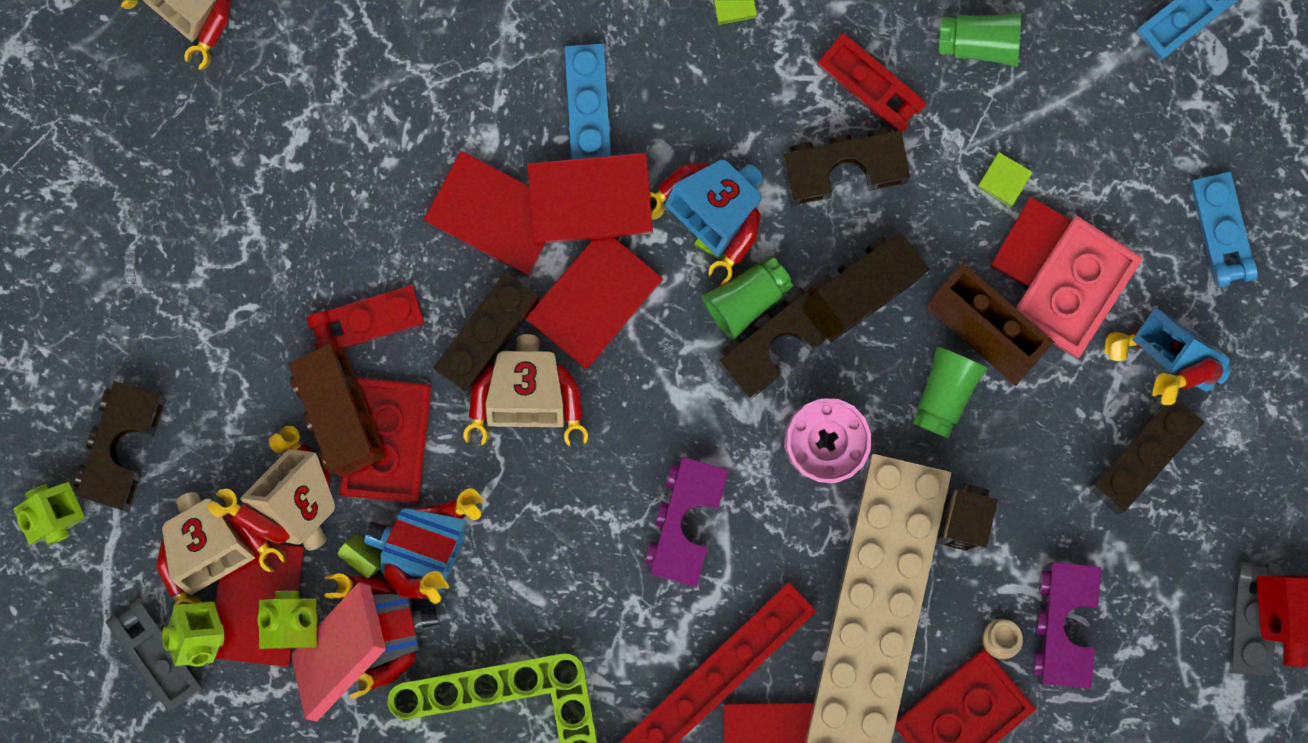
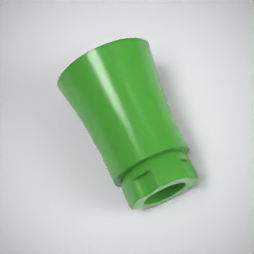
[939,12,1021,68]
[701,256,793,340]
[913,346,988,438]

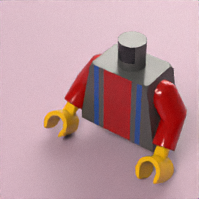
[324,573,441,699]

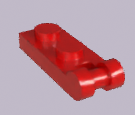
[817,33,927,134]
[306,285,425,350]

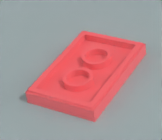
[1016,215,1143,359]
[291,582,386,722]

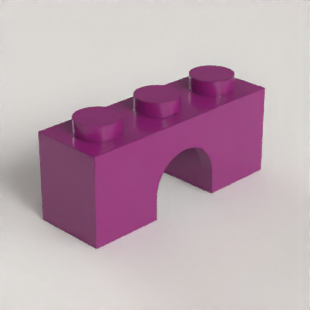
[644,457,729,588]
[1032,562,1101,689]

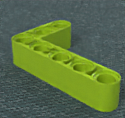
[387,654,598,743]

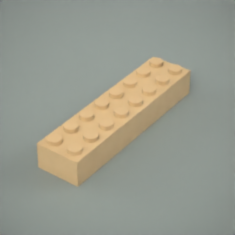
[804,454,952,743]

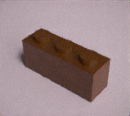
[926,263,1054,386]
[288,343,386,476]

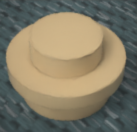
[982,619,1023,660]

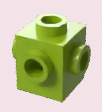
[13,482,85,546]
[257,591,318,649]
[162,602,224,667]

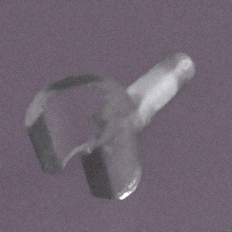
[648,139,675,192]
[116,249,143,304]

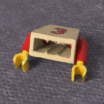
[120,0,232,70]
[463,334,588,446]
[207,426,335,551]
[156,492,286,609]

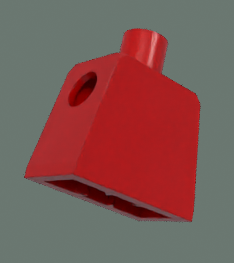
[1257,575,1308,667]

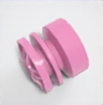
[784,398,871,483]

